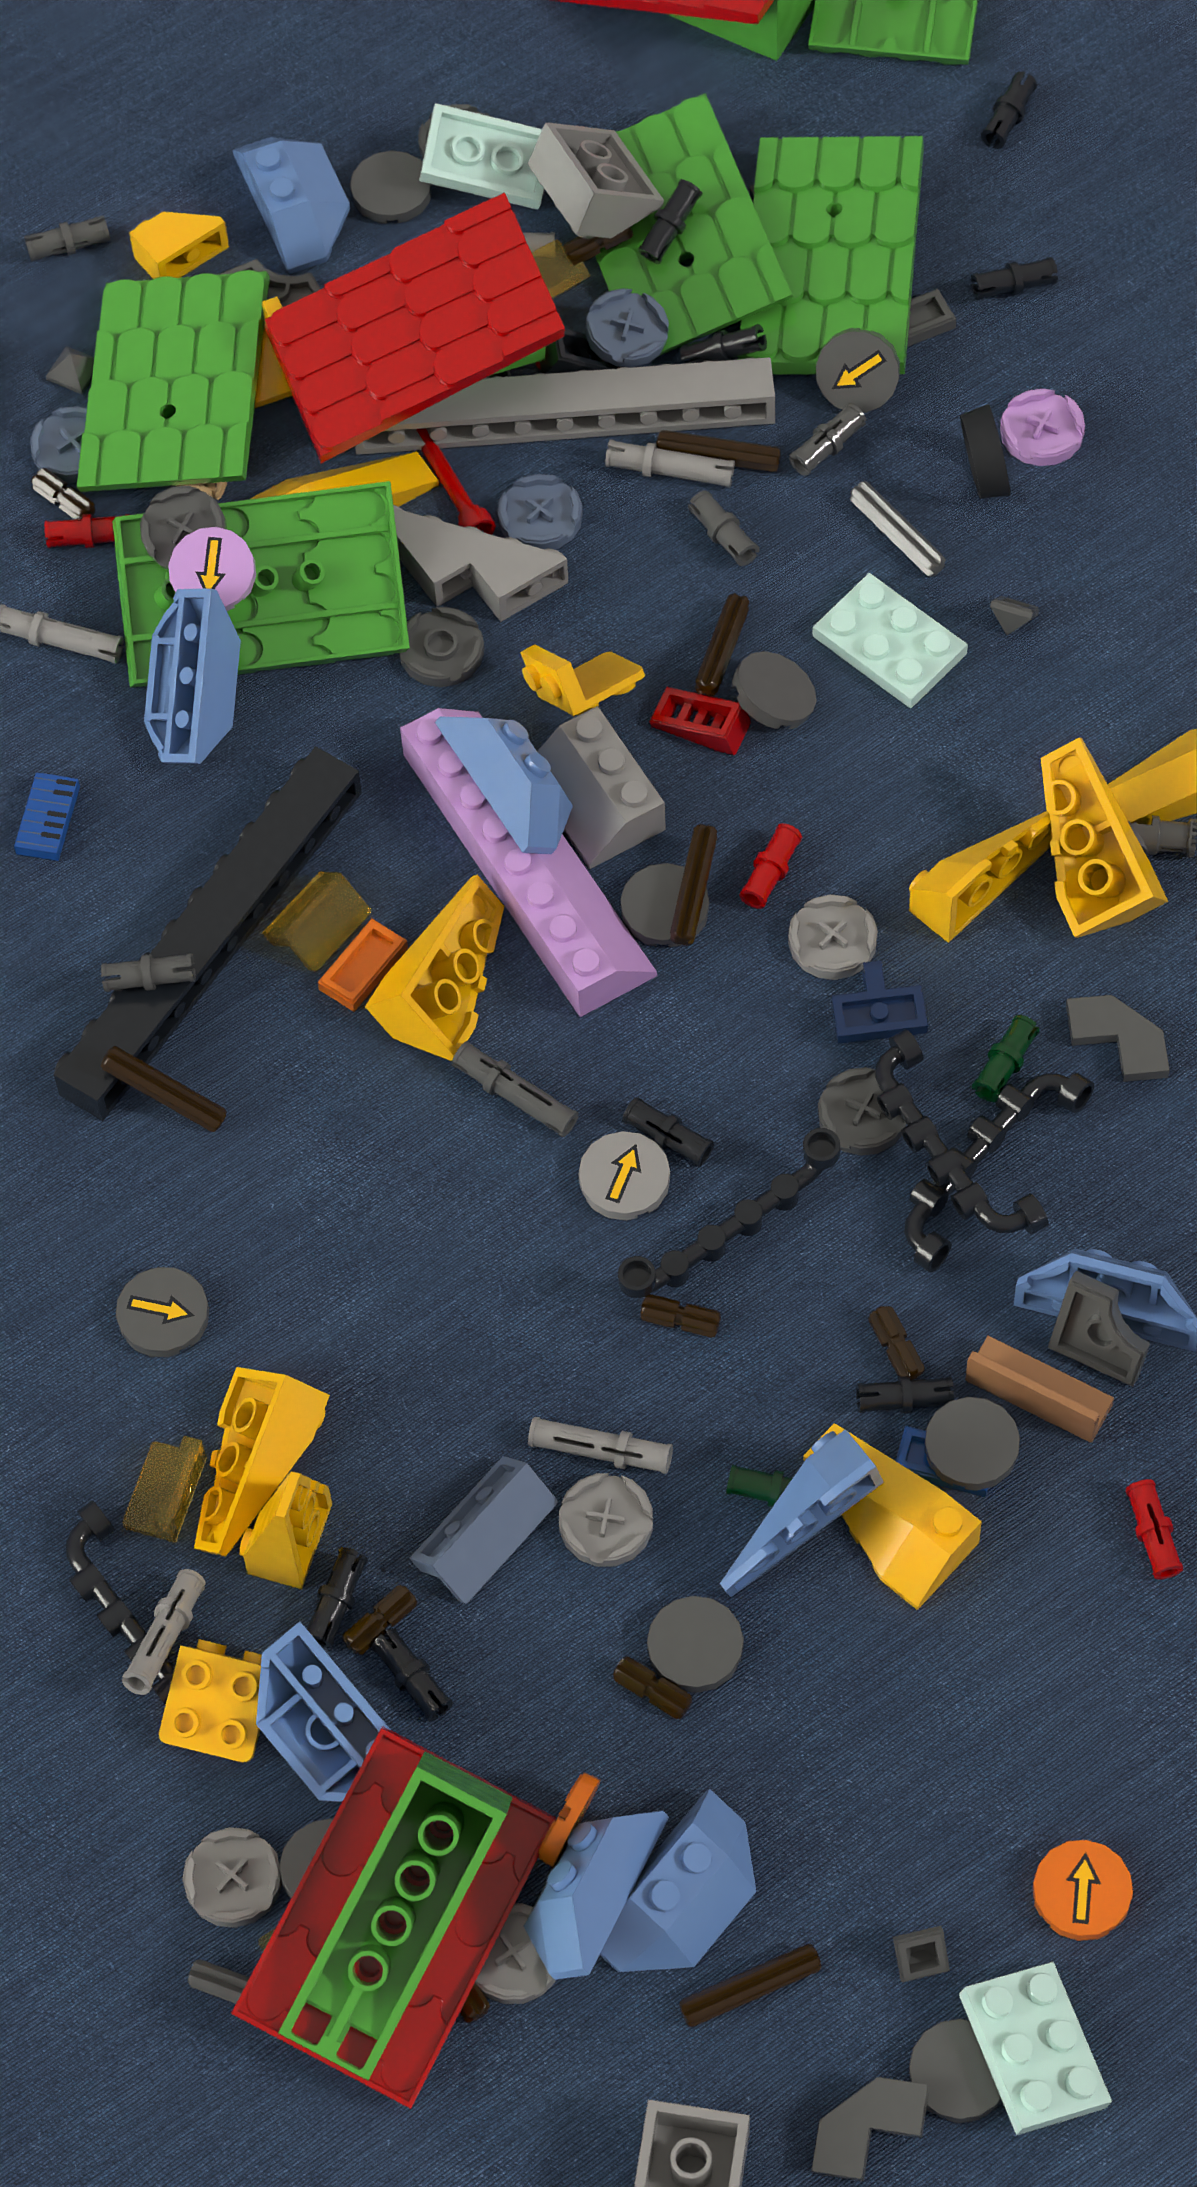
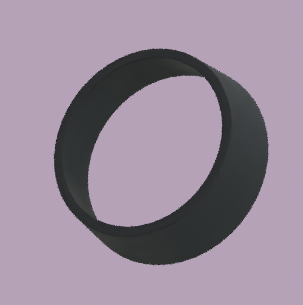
[960,404,1011,499]

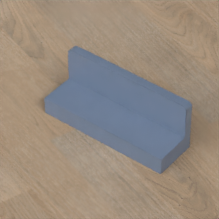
[409,1456,557,1603]

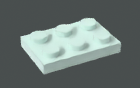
[419,103,544,210]
[812,573,968,709]
[959,1962,1112,2135]

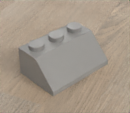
[528,122,664,239]
[537,706,666,869]

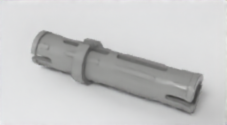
[605,439,735,488]
[0,604,124,664]
[528,1417,673,1474]
[122,1569,206,1695]

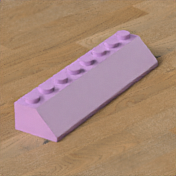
[400,708,657,1017]

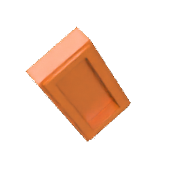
[317,918,408,1012]

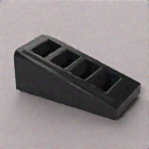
[539,329,621,374]

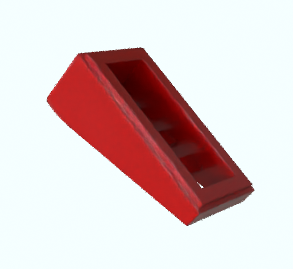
[649,687,751,755]

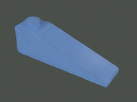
[720,1429,884,1597]

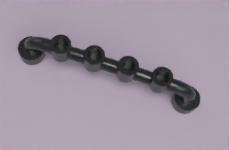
[875,1029,1049,1235]
[904,1073,1094,1273]
[618,1128,840,1298]
[66,1500,174,1706]

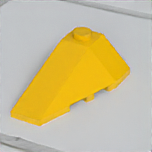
[250,452,439,507]
[365,874,505,1061]
[194,1367,330,1557]
[803,1423,982,1610]
[239,1471,332,1589]

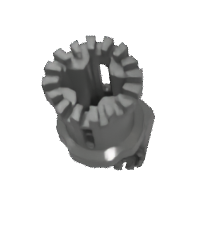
[1128,815,1197,858]

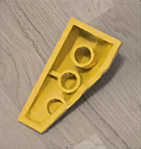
[1107,729,1197,825]
[1041,737,1168,938]
[909,811,1052,943]

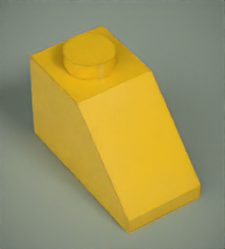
[129,212,229,279]

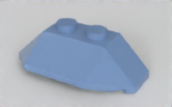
[233,137,350,275]
[144,588,241,764]
[435,716,573,854]
[1014,1249,1197,1352]
[256,1621,390,1802]
[600,1789,756,1972]
[524,1811,669,1980]

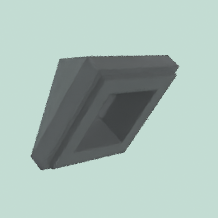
[46,346,94,395]
[990,596,1040,635]
[893,1926,950,1982]

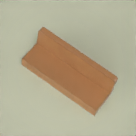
[965,1336,1114,1443]

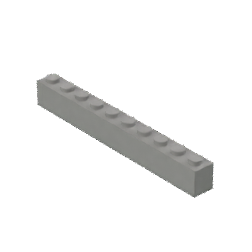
[355,357,775,455]

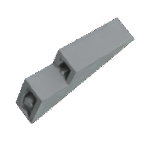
[393,505,569,622]

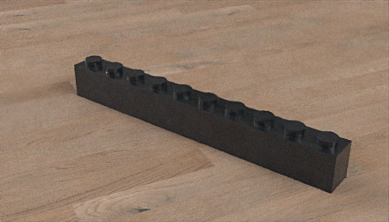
[53,746,362,1121]

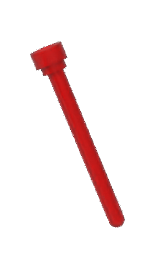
[416,428,496,535]

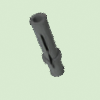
[452,1041,579,1137]

